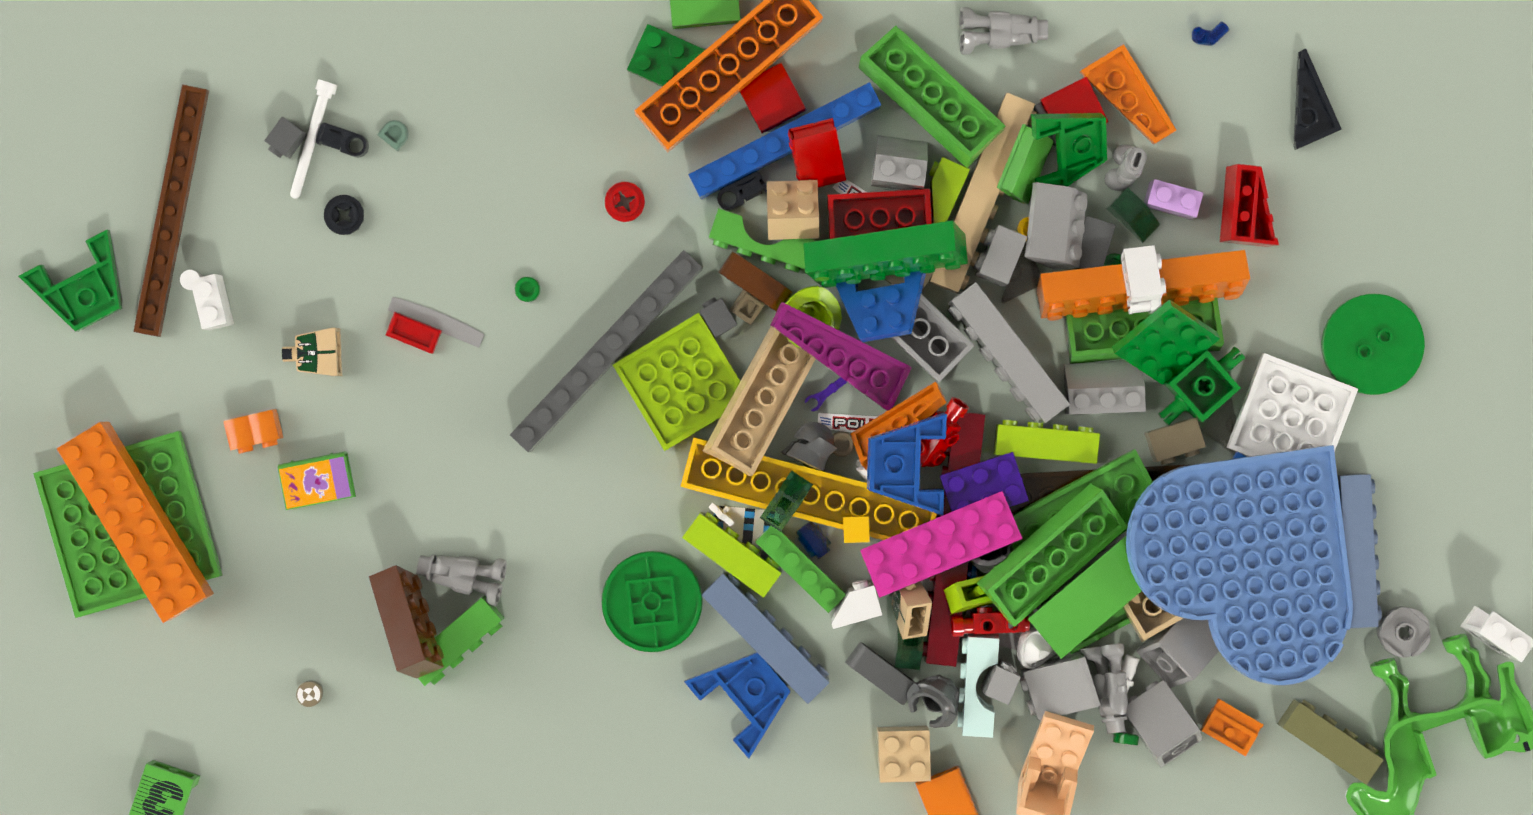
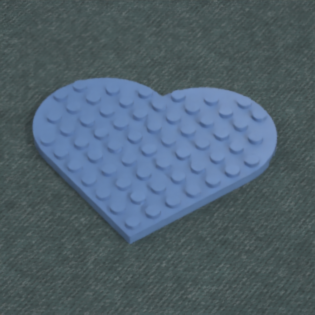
[1126,445,1353,685]

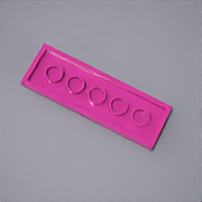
[860,491,1022,598]

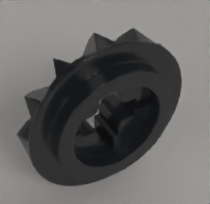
[324,195,364,235]

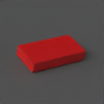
[386,312,443,354]

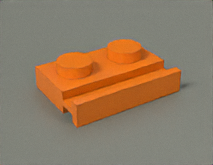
[1200,698,1264,757]

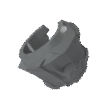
[907,674,959,728]

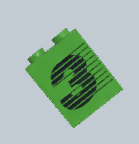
[129,760,200,815]

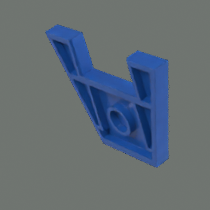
[836,271,926,342]
[867,413,947,515]
[684,652,791,759]

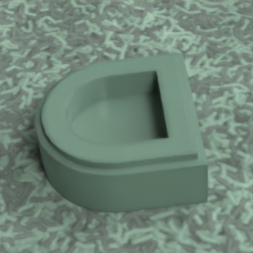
[377,120,409,151]

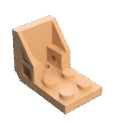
[1016,711,1094,815]

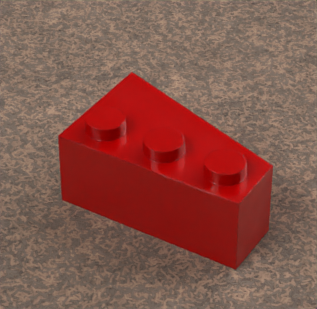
[1220,164,1279,247]

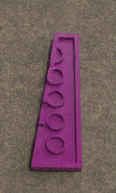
[770,302,912,411]

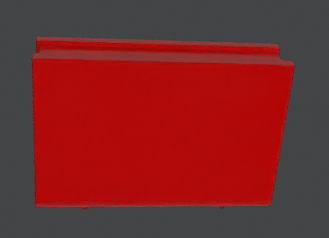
[788,118,846,187]

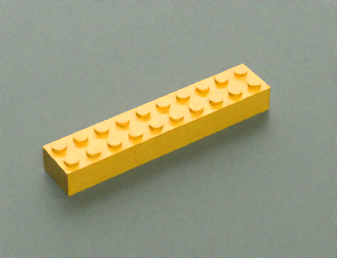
[680,437,937,540]

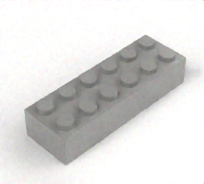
[948,282,1070,423]

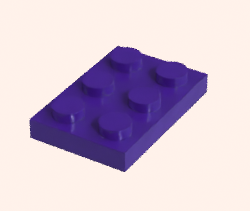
[939,452,1029,512]

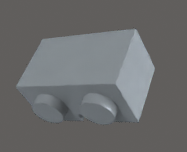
[981,659,1021,705]

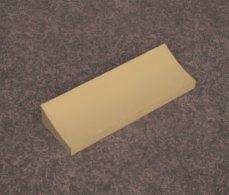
[703,326,815,476]

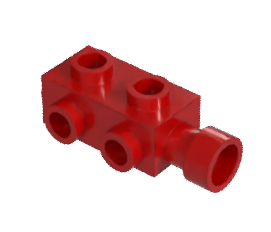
[920,397,969,467]
[951,607,1030,637]

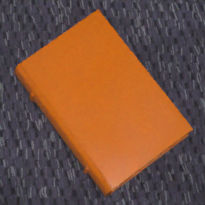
[915,766,978,815]

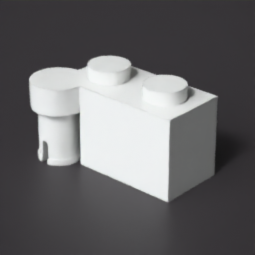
[1121,245,1166,314]
[180,270,234,330]

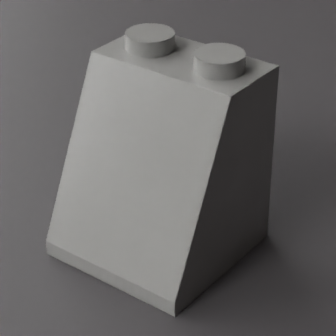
[871,135,928,190]
[1136,618,1219,688]
[1019,651,1101,721]
[1126,680,1202,768]

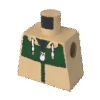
[282,328,342,376]
[891,581,932,640]

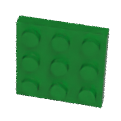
[1112,299,1220,385]

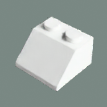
[831,579,882,629]

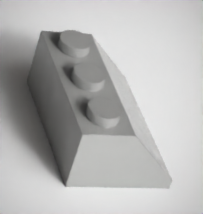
[1025,182,1087,270]
[891,294,975,382]
[1064,362,1146,415]

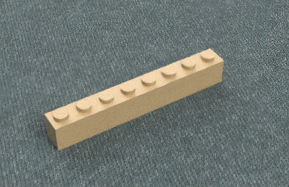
[929,93,1037,294]

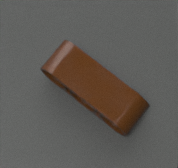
[718,251,793,312]

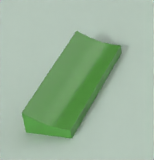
[858,25,1005,168]
[1065,298,1224,364]
[977,484,1128,627]
[1028,536,1142,659]

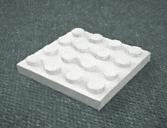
[1226,353,1358,457]

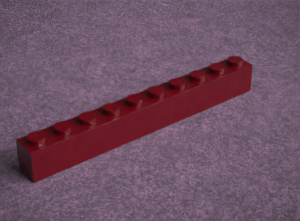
[921,412,985,667]

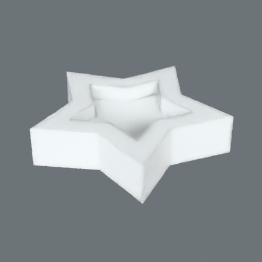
[708,503,734,527]

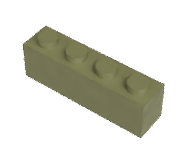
[1277,699,1384,785]

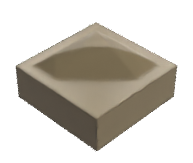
[729,290,765,325]

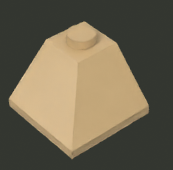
[1123,591,1183,642]

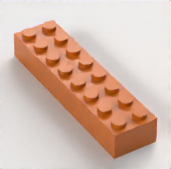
[634,0,823,153]
[1036,250,1250,321]
[56,422,214,623]

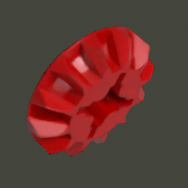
[605,182,645,222]

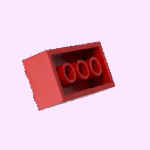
[827,189,932,239]

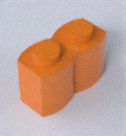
[223,409,283,454]

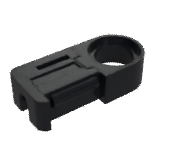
[316,123,369,158]
[717,172,767,211]

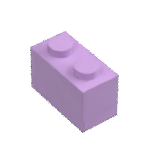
[1143,179,1204,220]

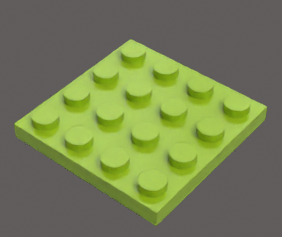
[613,313,740,451]

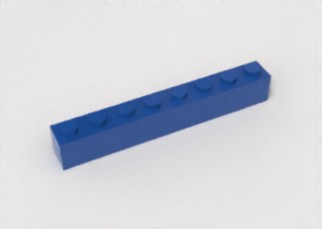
[688,82,881,200]

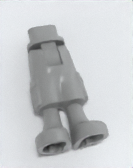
[959,7,1048,55]
[1104,145,1147,191]
[416,555,507,606]
[1080,644,1128,734]

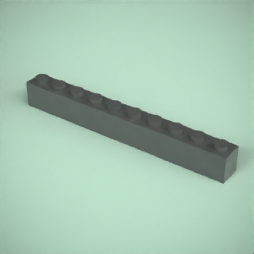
[510,250,703,452]

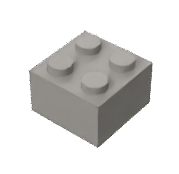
[973,225,1027,287]

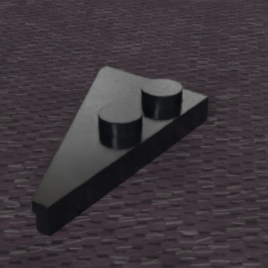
[1293,49,1342,150]

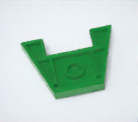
[1031,113,1107,187]
[18,230,123,332]

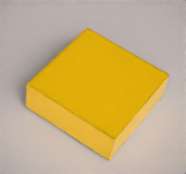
[843,516,870,543]

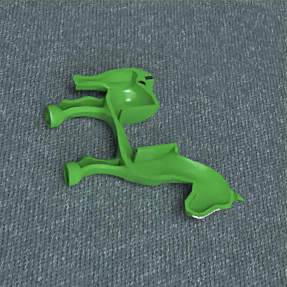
[1345,634,1533,815]

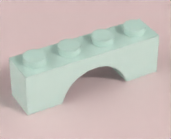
[957,633,999,738]

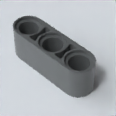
[845,642,915,706]

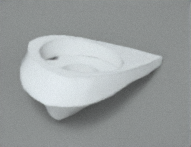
[1017,626,1057,669]

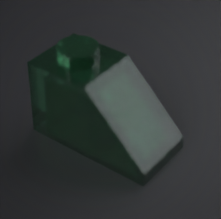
[1106,188,1160,243]
[760,470,813,532]
[894,625,923,670]

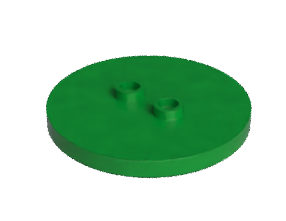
[1321,294,1425,395]
[601,551,703,652]

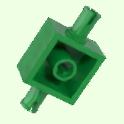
[1158,346,1245,426]

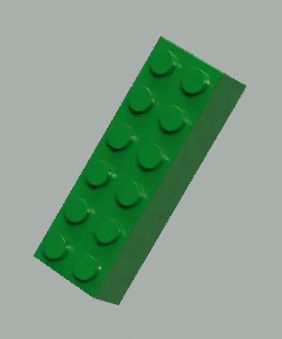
[803,220,968,288]

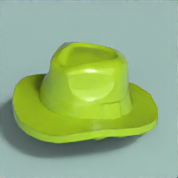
[785,286,842,349]

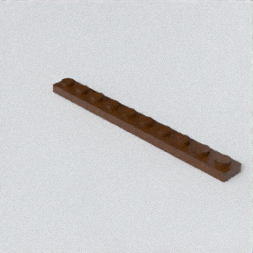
[133,85,209,337]

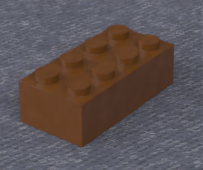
[369,565,444,679]

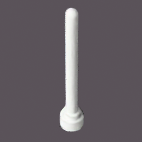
[290,79,338,199]

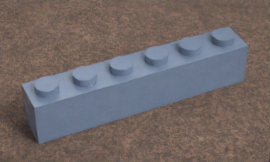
[1337,474,1382,628]
[702,572,830,704]

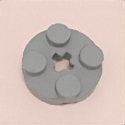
[1377,606,1431,658]

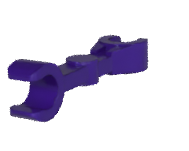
[805,377,847,411]

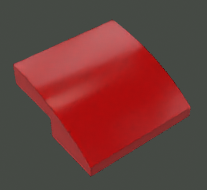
[740,63,806,134]

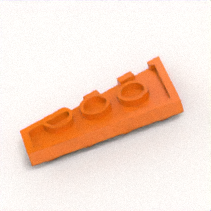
[1080,44,1176,145]
[850,382,947,469]

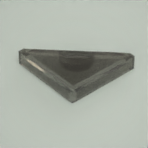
[1001,242,1041,304]
[1200,397,1236,455]

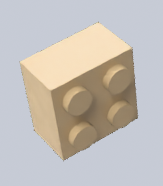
[767,180,819,240]
[877,726,931,783]

